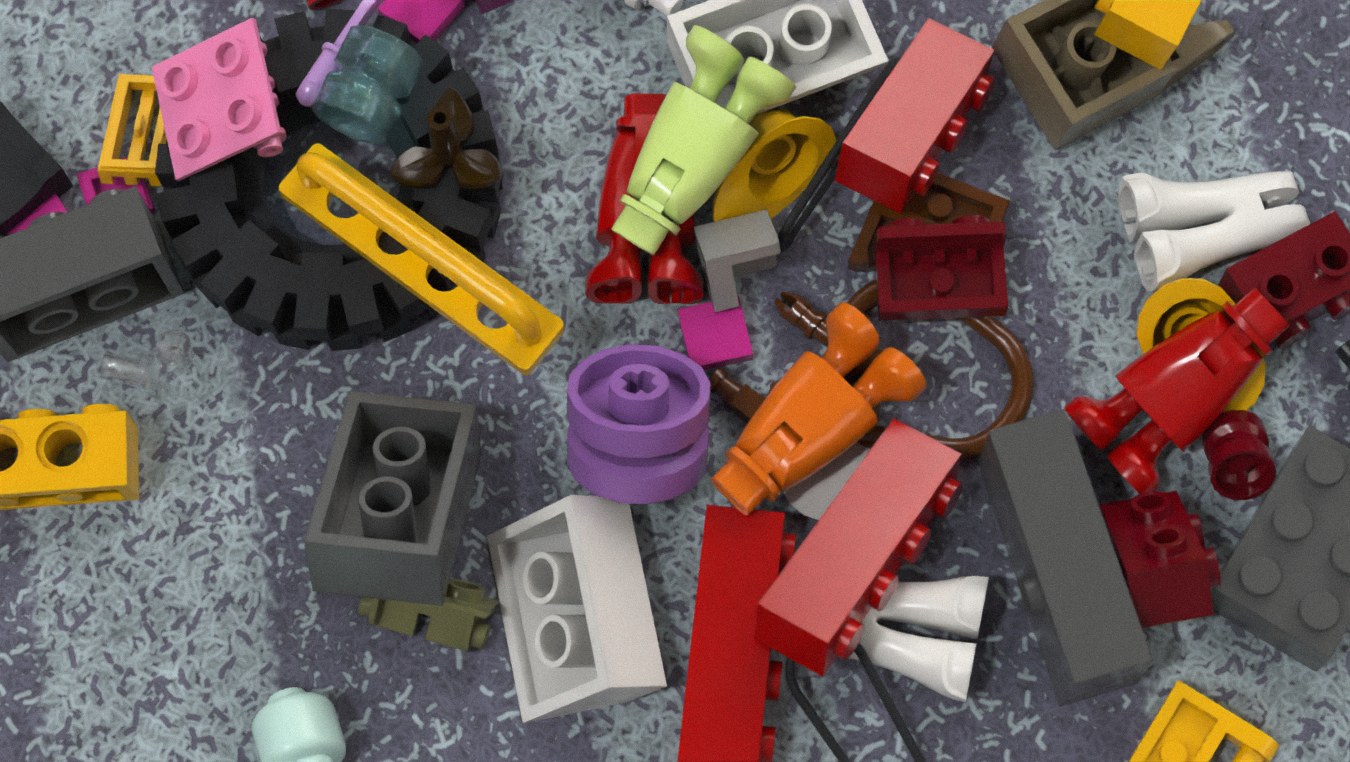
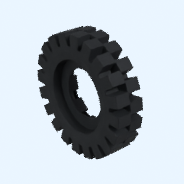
[155,9,503,351]

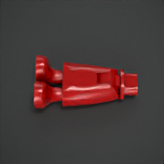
[585,93,704,304]
[1064,287,1290,494]

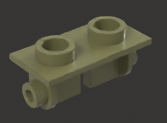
[358,579,499,653]

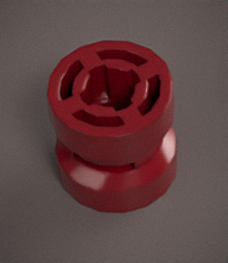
[1202,410,1276,500]

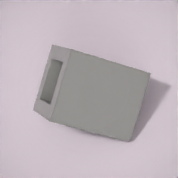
[693,209,781,312]

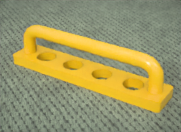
[279,143,565,376]

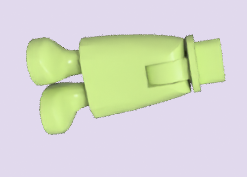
[611,25,796,256]

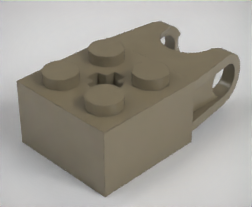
[991,0,1236,150]

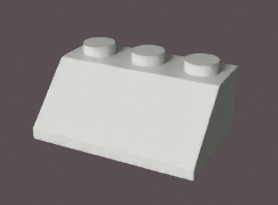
[667,0,888,115]
[487,495,667,723]

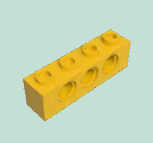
[0,404,139,510]

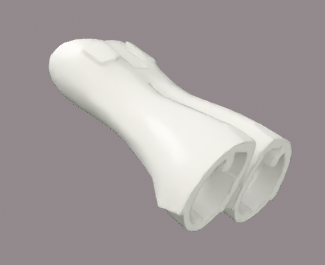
[1118,171,1311,292]
[849,576,989,702]

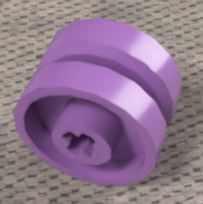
[567,344,711,504]

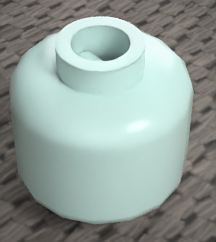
[252,687,346,762]

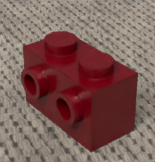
[1218,211,1350,349]
[1099,490,1221,628]

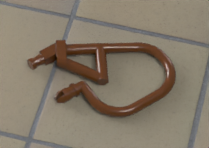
[709,279,1034,460]

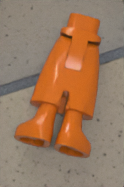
[711,302,927,516]

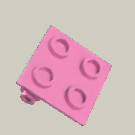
[152,18,287,181]

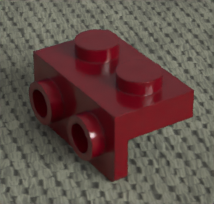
[874,215,1008,321]

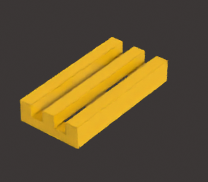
[97,74,168,186]

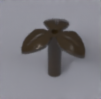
[390,87,502,190]

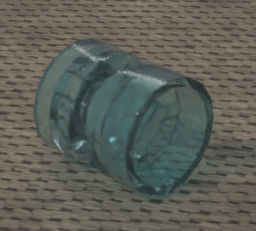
[311,25,424,145]

